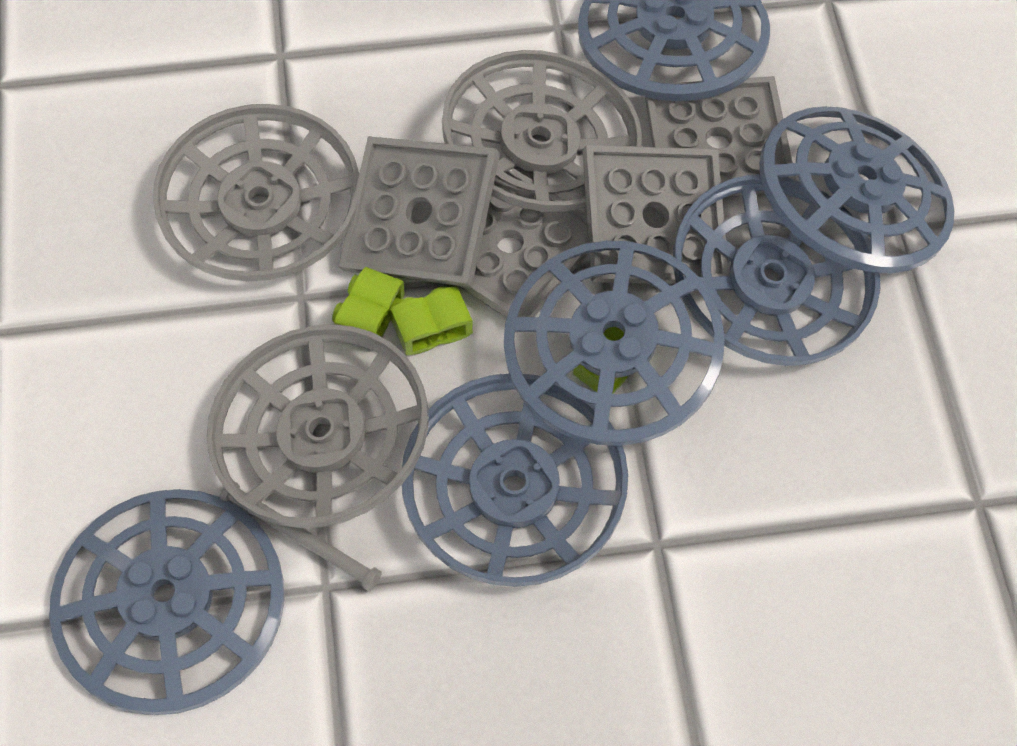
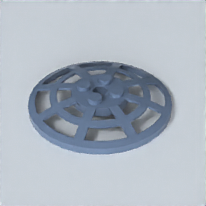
[578,0,770,101]
[759,106,955,273]
[673,175,881,366]
[504,241,724,446]
[402,373,628,587]
[49,489,284,715]

